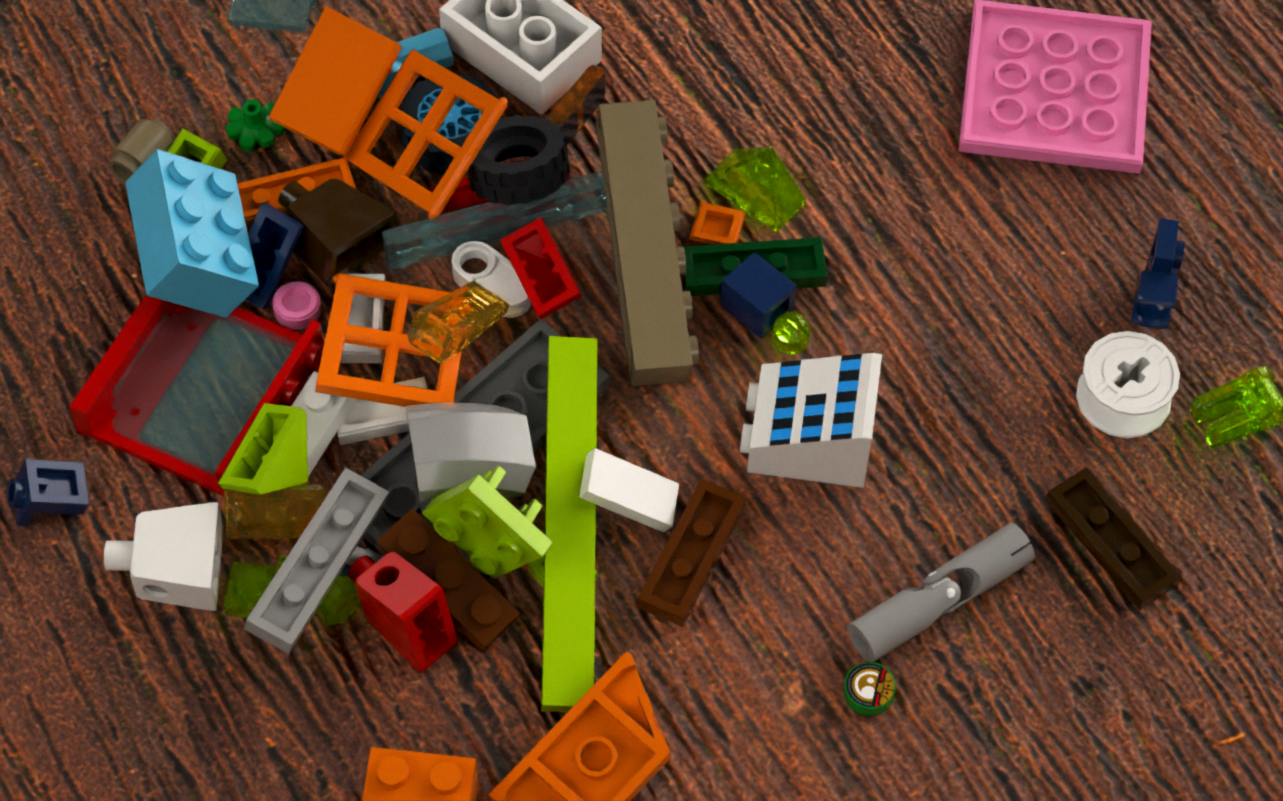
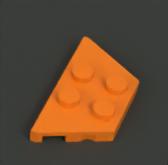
[488,651,671,801]

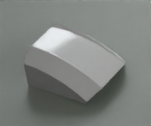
[406,402,536,511]

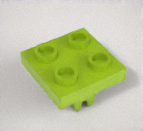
[422,465,553,579]

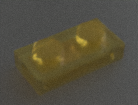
[224,484,327,539]

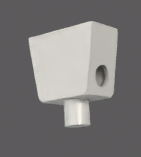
[104,502,224,611]

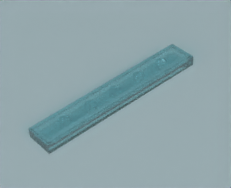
[382,171,607,271]

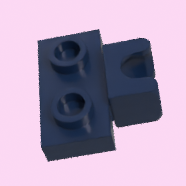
[1131,218,1185,329]

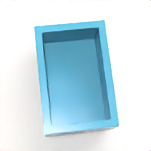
[125,149,259,318]

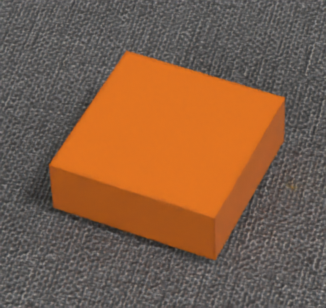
[689,202,745,246]

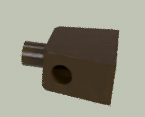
[278,179,396,286]

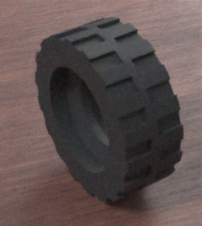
[467,115,570,205]

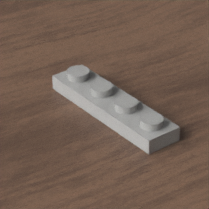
[244,467,389,654]

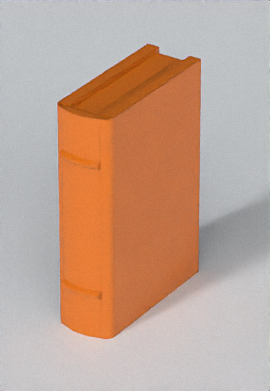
[269,6,402,157]

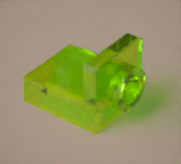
[223,555,287,618]

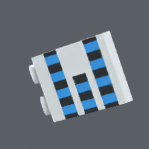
[740,353,882,488]

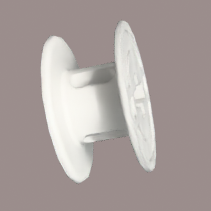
[1076,331,1180,439]

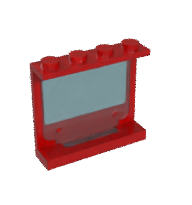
[69,295,324,499]

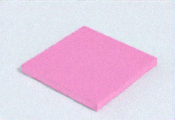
[958,0,1152,174]

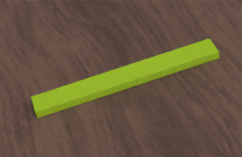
[541,336,598,712]

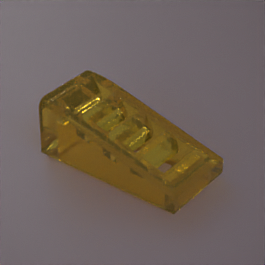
[408,281,509,364]

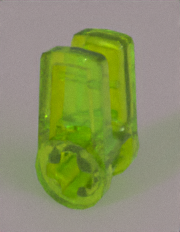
[1190,366,1283,448]

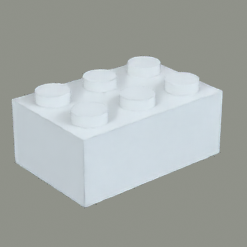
[439,0,602,115]

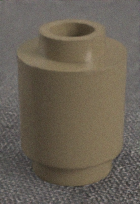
[108,119,174,184]

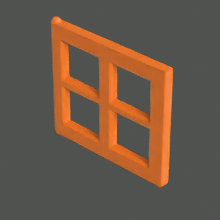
[346,49,508,220]
[315,273,474,407]

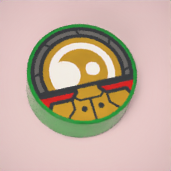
[843,662,896,716]

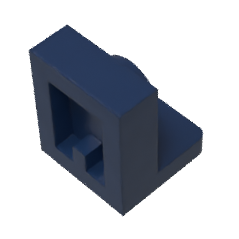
[7,459,89,526]

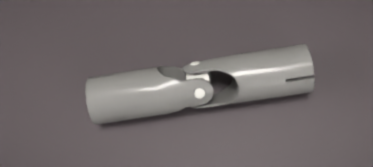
[847,523,1035,662]

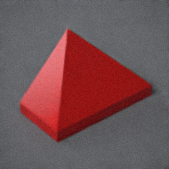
[500,217,582,319]

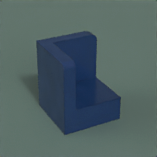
[720,253,797,339]

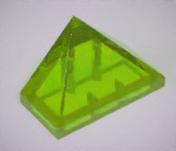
[705,147,806,233]

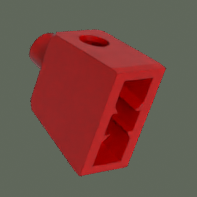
[348,552,458,674]

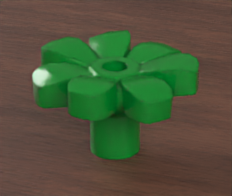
[226,99,285,152]

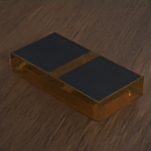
[546,64,606,145]

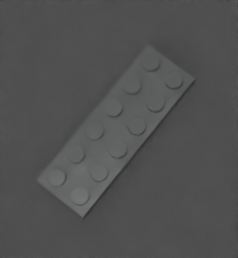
[360,319,610,547]

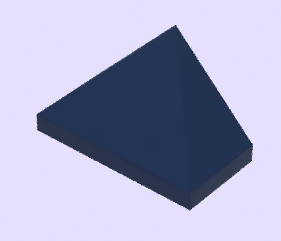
[246,203,304,309]

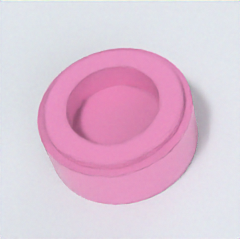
[272,281,321,330]

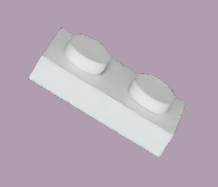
[292,371,357,477]

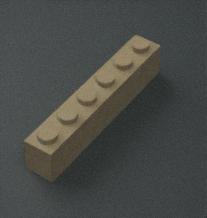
[596,100,699,386]

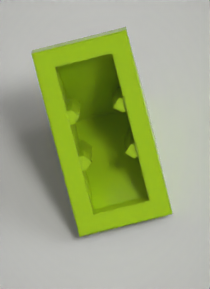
[218,403,308,495]

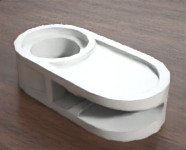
[451,241,532,318]

